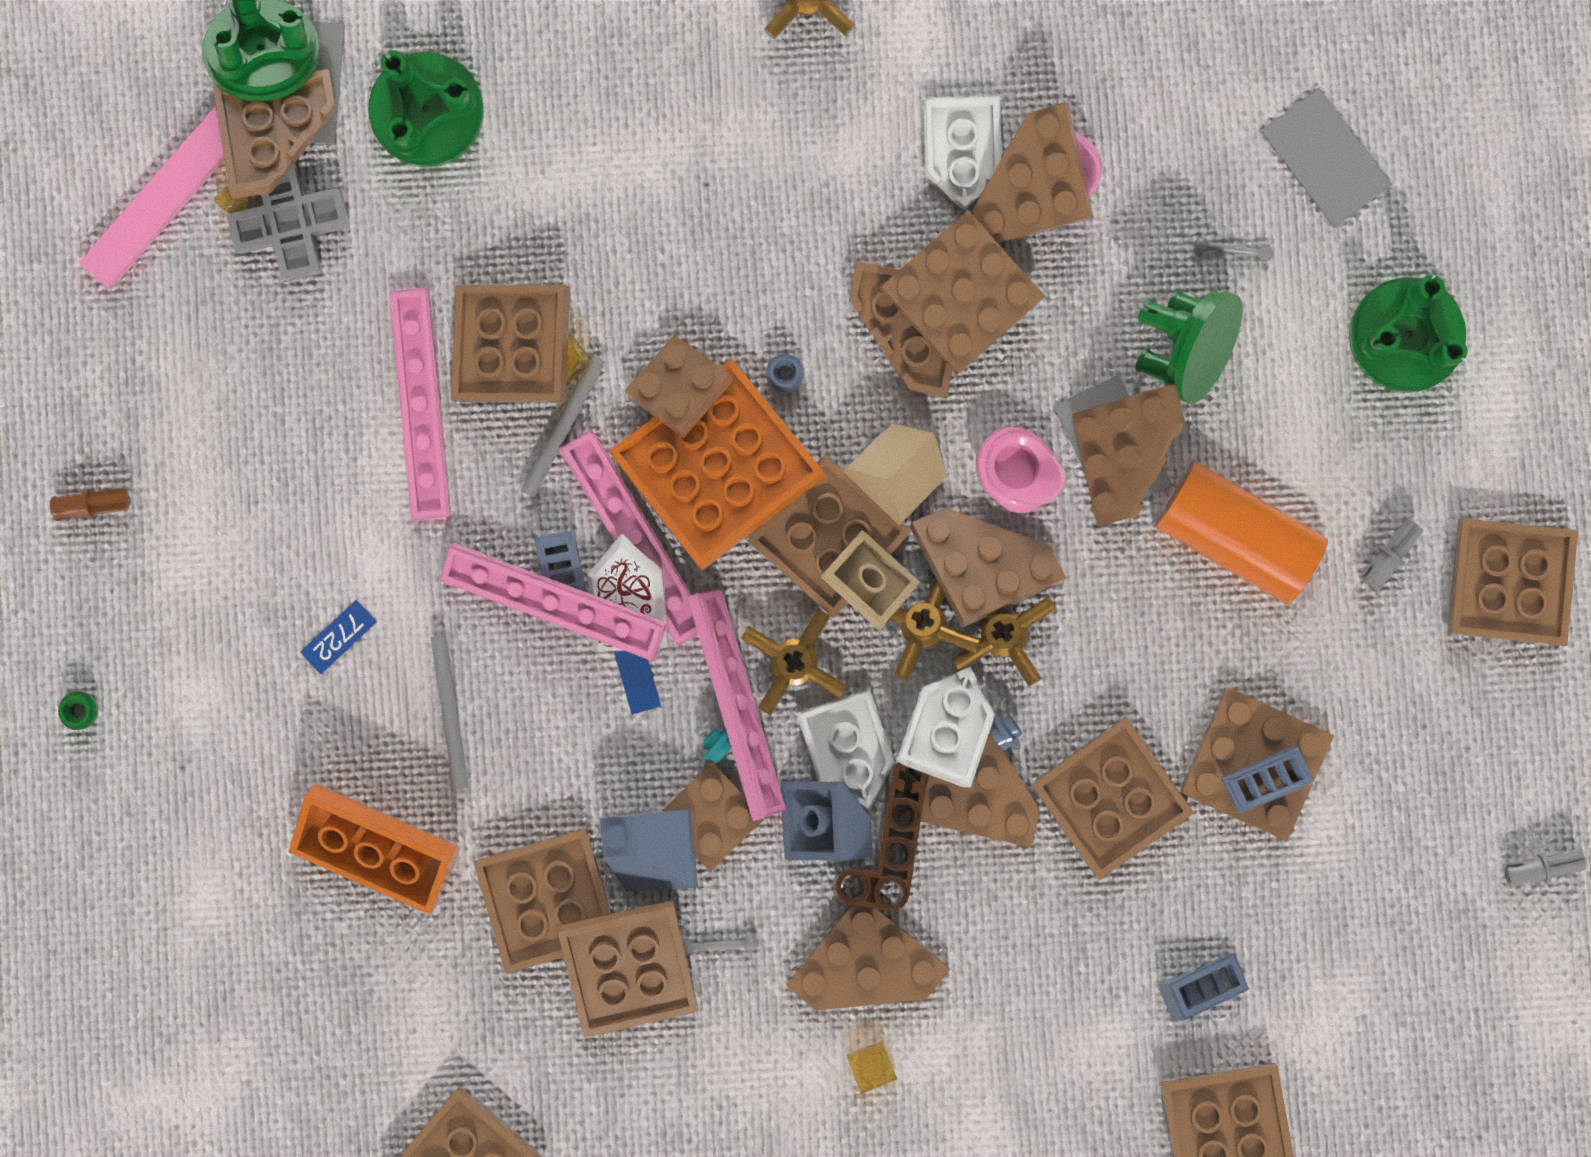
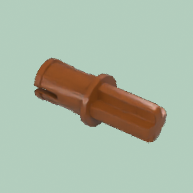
[50,488,131,521]

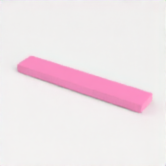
[79,106,224,289]
[389,288,452,521]
[559,429,698,647]
[439,543,668,661]
[687,588,786,821]

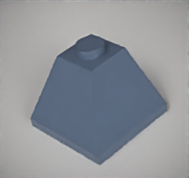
[781,781,873,861]
[600,809,698,891]

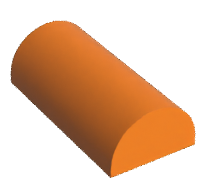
[1154,460,1328,604]
[288,783,460,915]

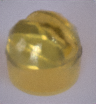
[214,185,248,213]

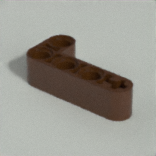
[832,762,927,911]

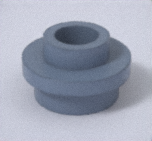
[766,354,804,393]
[990,713,1022,751]

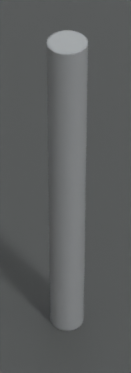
[521,355,605,498]
[431,635,469,790]

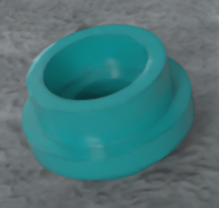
[701,728,731,764]

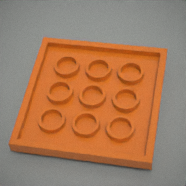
[609,358,826,571]

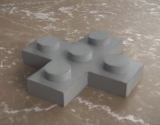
[226,162,350,282]

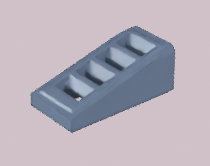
[534,530,587,592]
[1221,746,1314,814]
[1158,953,1250,1021]

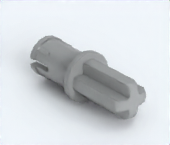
[1359,519,1423,592]
[1503,850,1586,888]

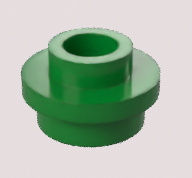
[58,691,99,730]

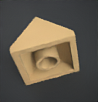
[843,423,947,525]
[820,530,920,630]

